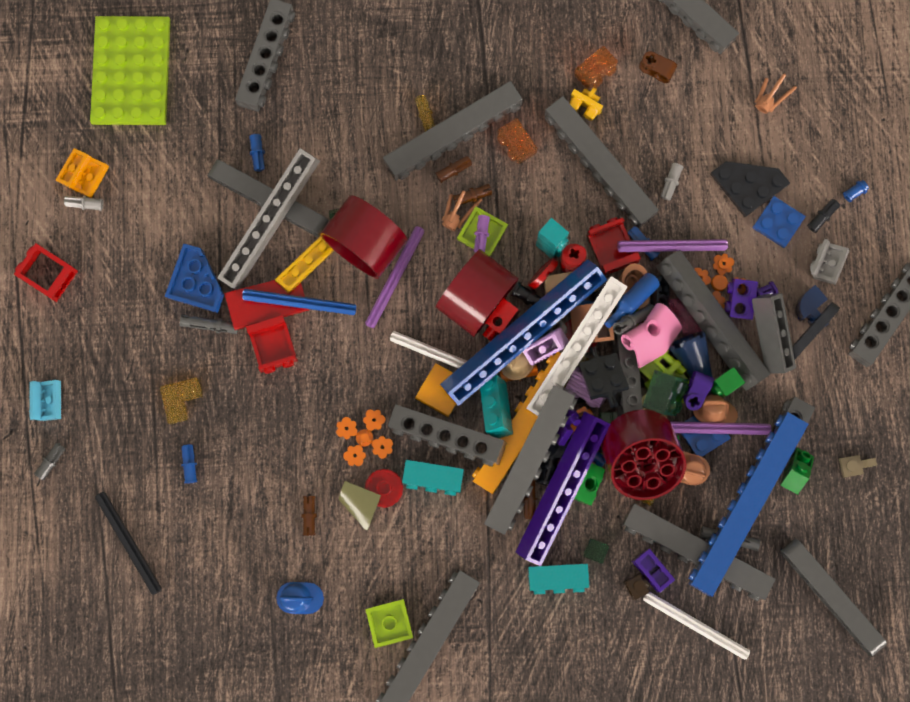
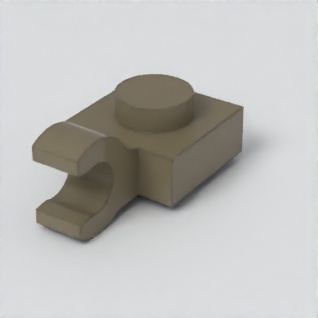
[839,455,877,478]

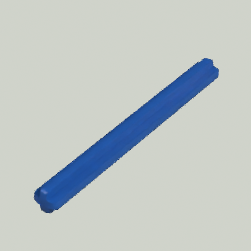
[242,289,356,315]

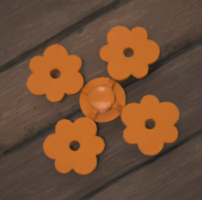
[694,254,746,309]
[336,409,393,466]

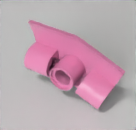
[621,303,682,368]

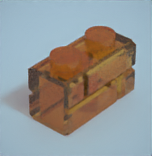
[574,46,618,90]
[497,118,538,164]

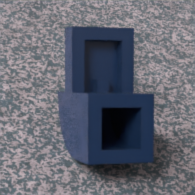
[796,285,829,327]

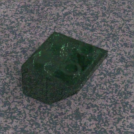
[642,370,689,416]

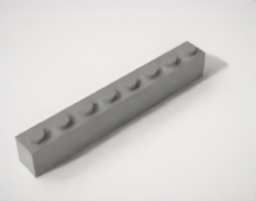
[218,148,320,289]

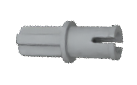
[661,163,684,200]
[64,195,103,211]

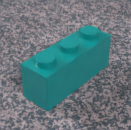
[535,218,569,258]
[480,374,513,439]
[402,460,464,496]
[528,564,589,595]

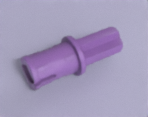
[474,215,490,253]

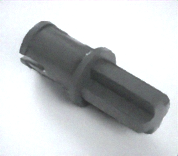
[34,443,65,480]

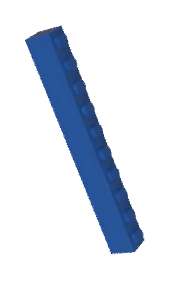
[440,259,607,406]
[688,412,809,597]

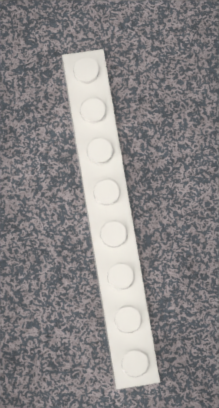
[526,276,628,416]

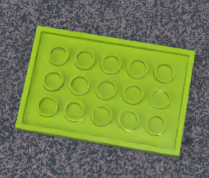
[90,16,170,125]

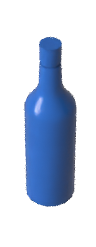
[605,273,660,328]

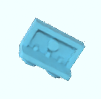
[29,380,61,421]

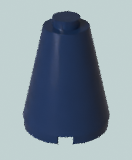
[669,331,713,378]

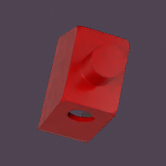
[482,298,521,341]

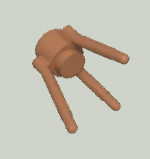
[755,74,797,114]
[442,190,482,231]

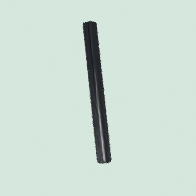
[95,492,162,595]

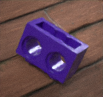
[724,278,758,320]
[631,549,675,592]

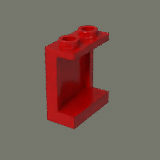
[586,217,641,276]
[246,315,298,374]

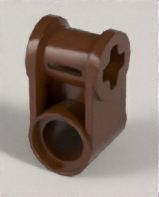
[639,51,677,83]

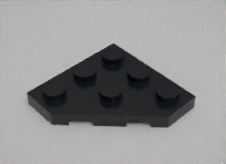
[710,161,790,217]

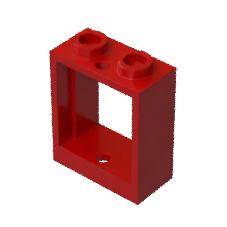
[14,243,78,302]

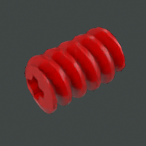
[560,244,587,273]

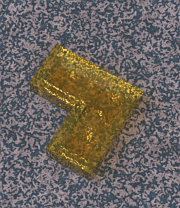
[160,377,203,425]

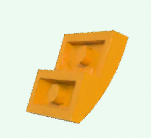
[56,148,109,198]
[415,363,456,417]

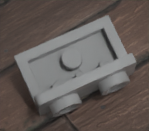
[810,239,849,285]

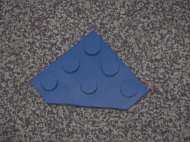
[164,243,224,313]

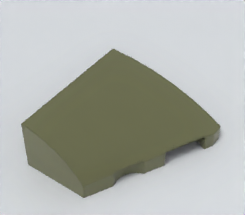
[338,481,381,531]

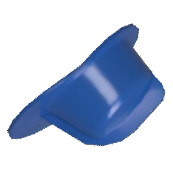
[276,582,324,614]

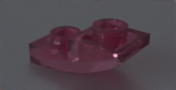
[668,298,702,336]

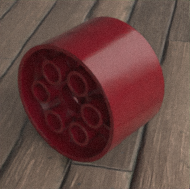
[320,195,408,279]
[435,249,519,337]
[601,409,686,500]

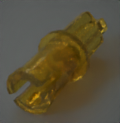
[415,95,435,132]

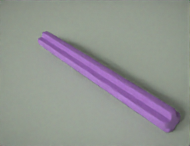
[365,226,424,328]
[617,239,728,252]
[671,422,771,435]

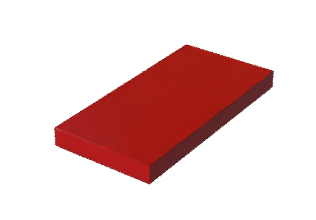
[224,280,309,330]

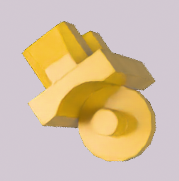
[569,87,603,121]

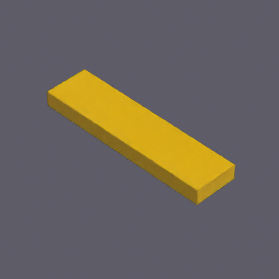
[275,236,334,294]

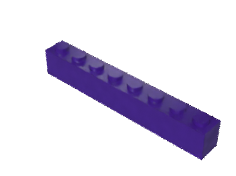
[515,411,611,566]

